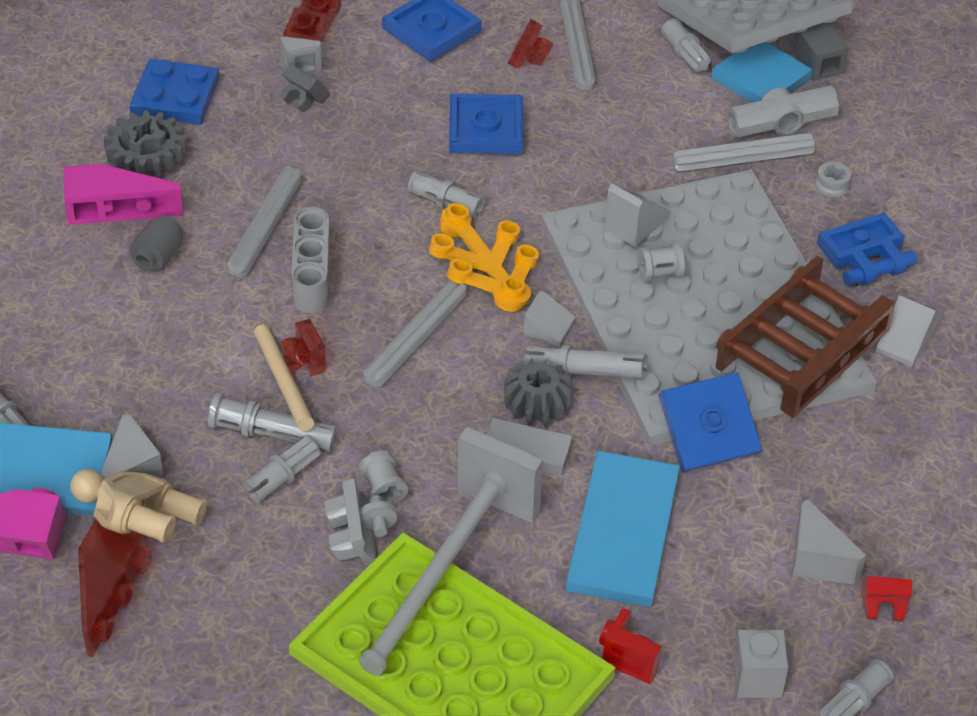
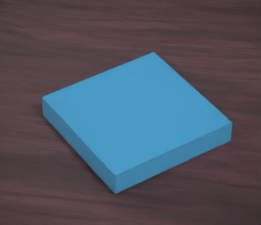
[711,43,813,103]

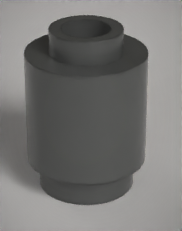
[129,215,183,271]

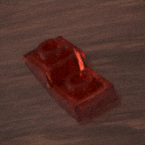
[283,0,342,42]

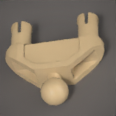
[70,469,208,543]

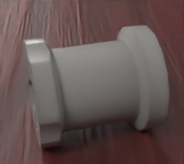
[637,242,685,282]
[359,450,408,504]

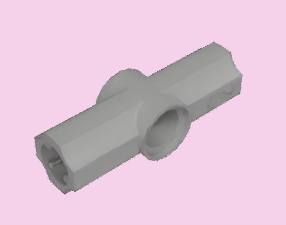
[726,85,839,138]

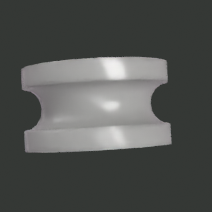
[816,162,851,197]

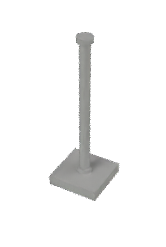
[359,427,543,676]

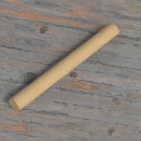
[254,324,314,431]

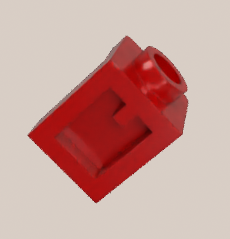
[599,607,662,685]

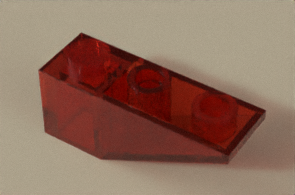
[78,519,152,657]

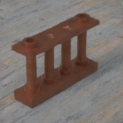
[715,255,895,418]

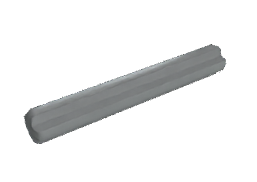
[560,0,596,91]
[672,133,815,172]
[227,166,302,278]
[363,280,467,388]

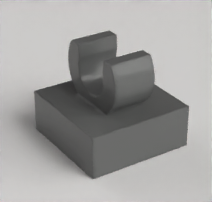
[281,63,330,112]

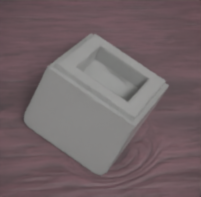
[279,37,322,74]
[523,291,576,347]

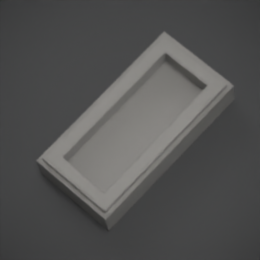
[486,418,573,476]

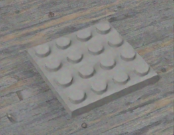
[657,0,852,53]

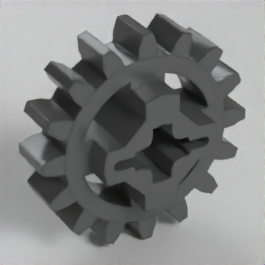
[103,110,186,176]

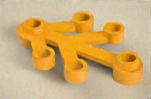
[429,203,539,312]

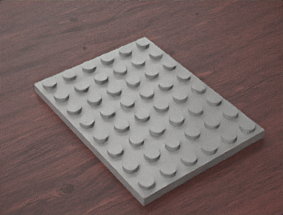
[540,169,877,446]

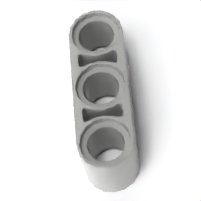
[292,206,330,313]

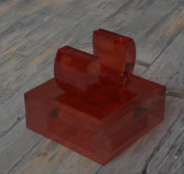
[507,19,553,68]
[281,319,326,376]

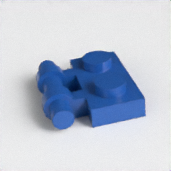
[817,212,917,286]

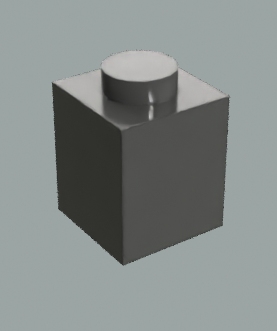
[794,23,849,81]

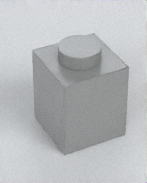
[733,630,788,698]

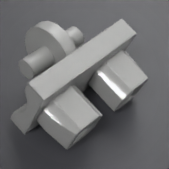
[324,478,397,565]

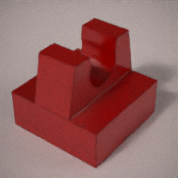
[861,576,912,621]

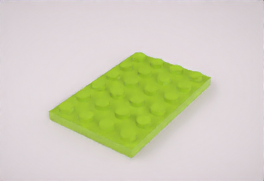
[289,532,616,716]

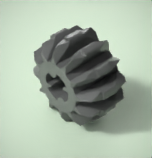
[504,358,572,427]

